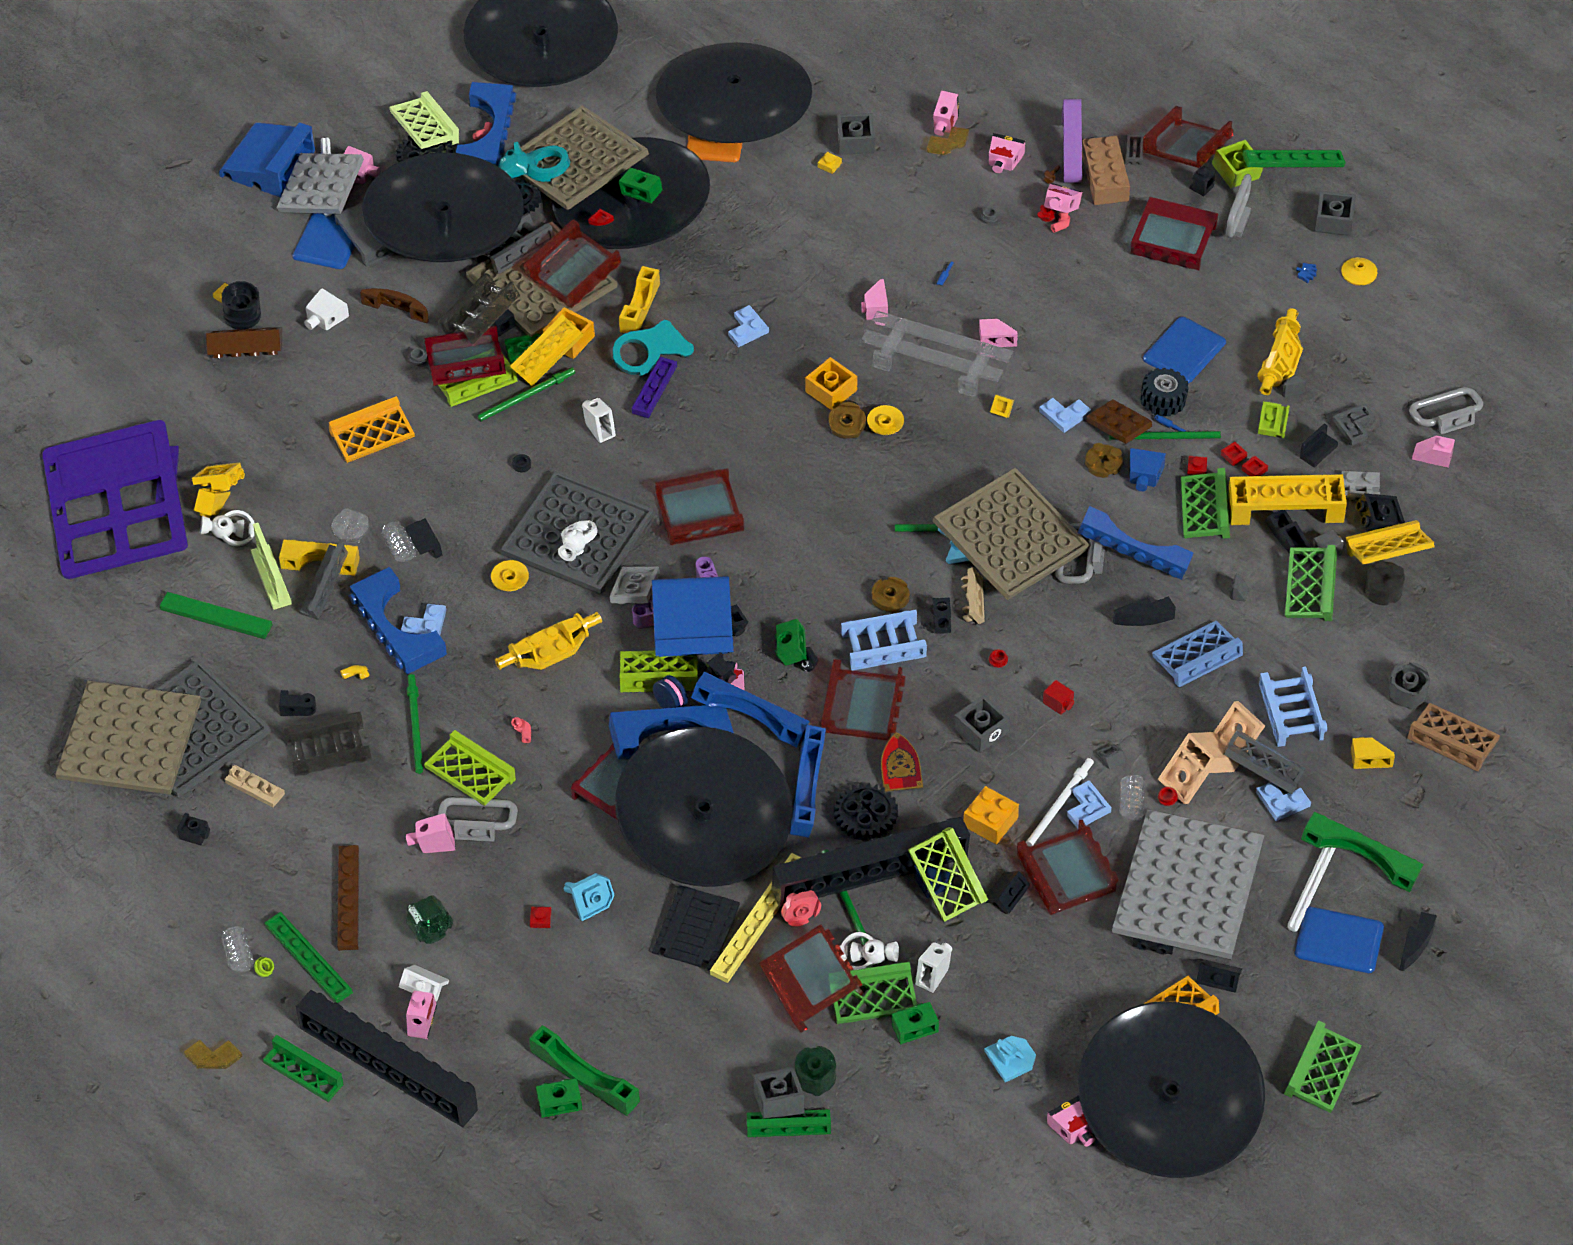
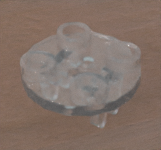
[331,509,369,543]

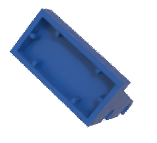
[219,122,315,197]
[652,576,734,657]

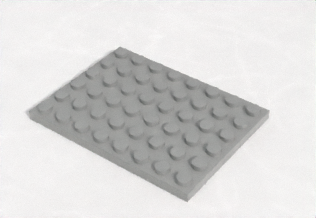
[1112,809,1264,959]

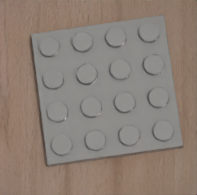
[277,153,364,214]

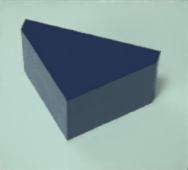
[914,865,954,899]

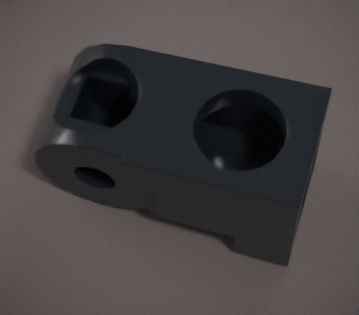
[932,597,951,634]
[279,690,317,716]

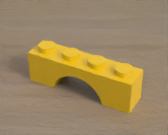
[619,266,660,333]
[279,540,360,576]

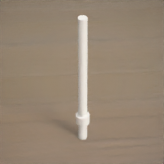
[1026,758,1094,847]

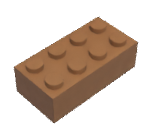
[1082,136,1130,205]

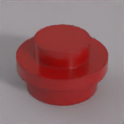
[989,649,1008,668]
[1158,787,1178,806]

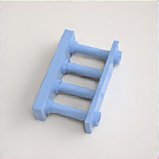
[841,610,927,671]
[1259,667,1327,747]

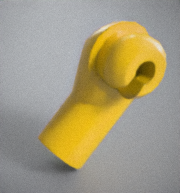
[340,665,370,679]

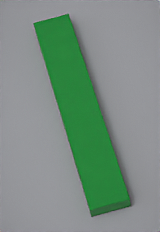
[1242,150,1346,167]
[160,592,273,639]
[264,912,353,1003]

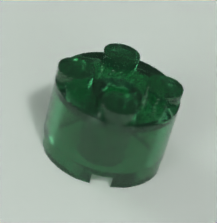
[406,895,453,944]
[795,1046,836,1096]

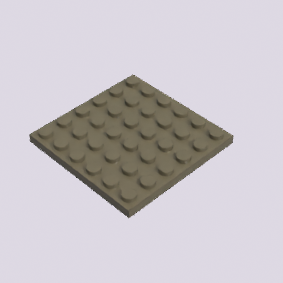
[519,105,649,210]
[466,221,617,337]
[933,468,1090,601]
[55,681,201,795]

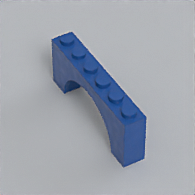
[456,82,516,167]
[349,567,447,675]
[609,705,734,760]

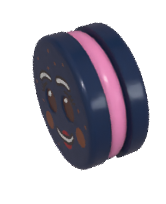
[653,675,688,709]

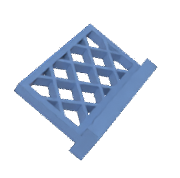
[1152,621,1243,687]

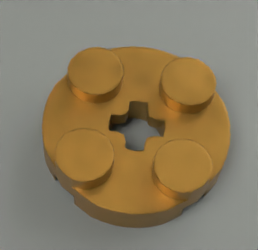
[829,402,866,439]
[1085,443,1123,478]
[872,577,910,613]

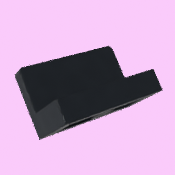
[1300,423,1338,467]
[405,518,443,558]
[986,871,1030,914]
[1196,959,1242,993]

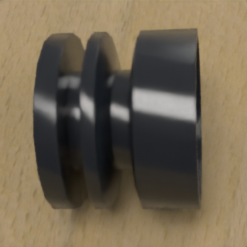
[222,281,261,330]

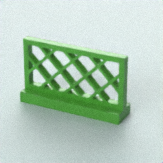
[1181,468,1230,539]
[1285,545,1337,621]
[828,962,917,1024]
[1284,1020,1362,1113]

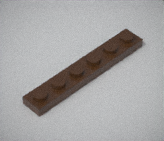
[337,845,359,951]

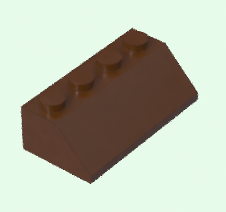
[206,327,282,358]

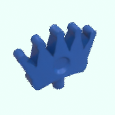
[1296,263,1317,283]

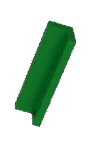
[263,1035,344,1102]
[747,1109,831,1137]

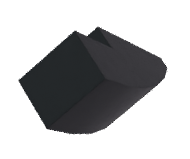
[1265,510,1312,561]
[1113,596,1176,626]
[1399,912,1437,971]

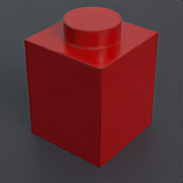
[1043,680,1074,715]

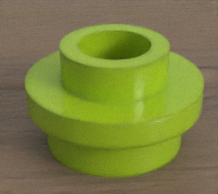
[254,957,274,977]

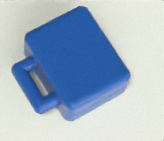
[292,213,355,269]
[1143,316,1226,383]
[1295,906,1384,973]

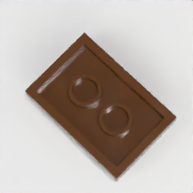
[1086,399,1152,444]

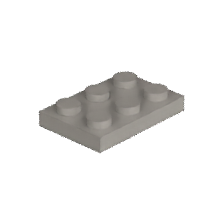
[610,567,660,604]

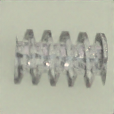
[381,521,417,562]
[1119,775,1145,820]
[221,926,255,972]

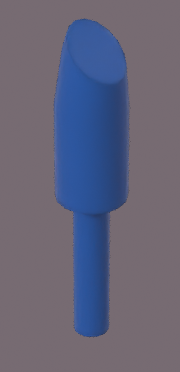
[936,261,954,285]
[1155,415,1186,432]

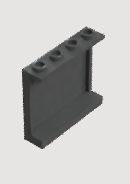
[335,202,397,267]

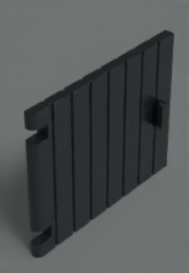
[652,885,740,970]

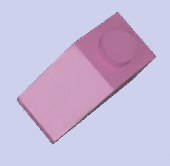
[861,279,888,320]
[979,319,1018,348]
[1412,436,1455,468]

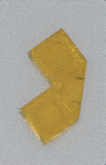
[927,126,969,155]
[184,1040,242,1069]

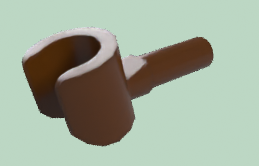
[1043,165,1061,184]

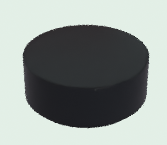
[512,454,531,473]

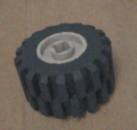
[1140,368,1189,416]

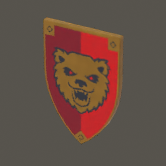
[881,732,923,792]

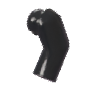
[801,647,818,672]

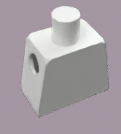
[304,288,349,330]
[582,398,616,443]
[915,943,952,993]

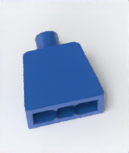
[1129,448,1166,492]

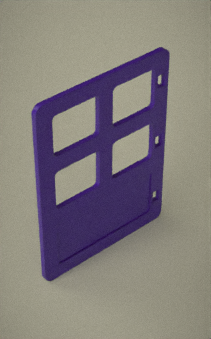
[42,420,188,579]

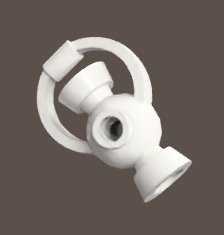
[200,510,255,546]
[558,520,598,561]
[839,932,899,970]

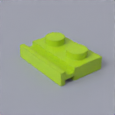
[1258,401,1290,438]

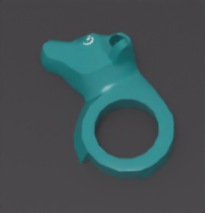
[499,142,571,182]
[612,320,694,376]

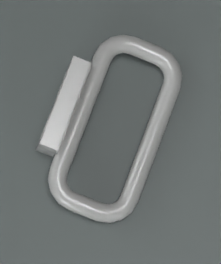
[1224,174,1252,238]
[1409,387,1483,434]
[1055,523,1105,584]
[438,797,518,841]

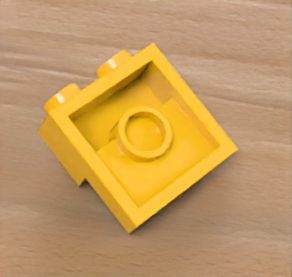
[192,462,245,492]

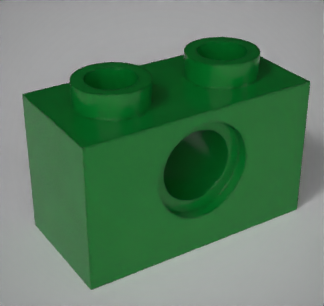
[619,168,663,204]
[775,619,807,666]
[891,1002,939,1045]
[536,1078,582,1118]

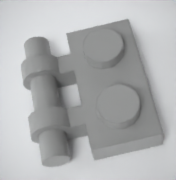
[1342,471,1380,500]

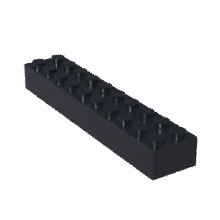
[771,816,970,909]
[296,990,478,1128]

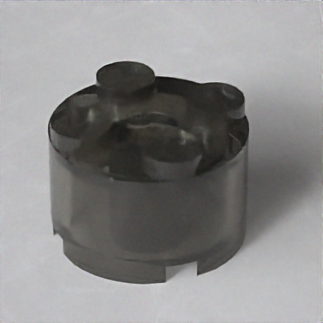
[1364,560,1405,606]

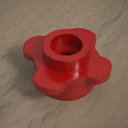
[1037,205,1057,222]

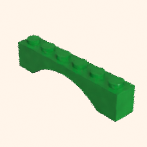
[1301,812,1423,892]
[529,1025,640,1116]

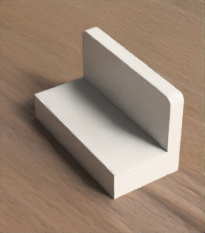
[399,965,449,1001]

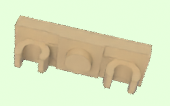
[961,567,985,624]
[225,765,285,808]

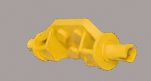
[1257,308,1303,395]
[494,612,602,670]

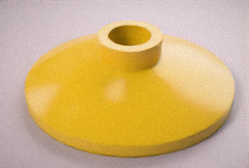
[1341,257,1378,286]
[867,405,904,435]
[491,560,529,591]

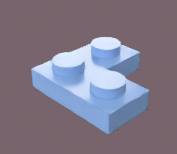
[728,305,769,347]
[1039,398,1091,433]
[401,604,446,635]
[1067,781,1111,829]
[1256,782,1311,821]

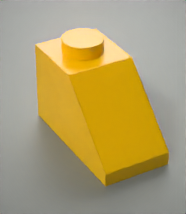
[194,487,230,518]
[1351,737,1395,769]

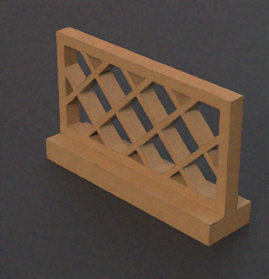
[1407,703,1500,771]

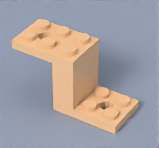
[1158,701,1265,804]

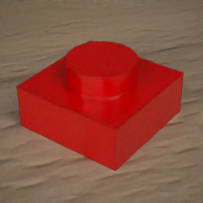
[1221,442,1247,466]
[1187,456,1207,475]
[1241,456,1268,476]
[530,907,552,928]

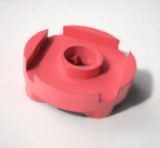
[781,890,821,926]

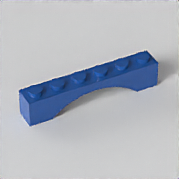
[1077,506,1194,580]
[691,672,810,748]
[790,725,826,838]

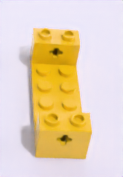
[1228,474,1347,525]

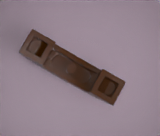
[360,288,429,323]

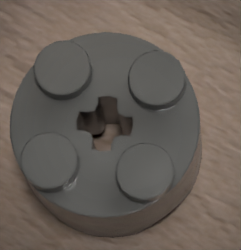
[1389,662,1430,709]

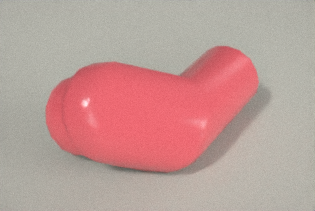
[472,122,493,142]
[1051,211,1070,233]
[511,717,531,743]

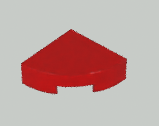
[588,209,614,226]

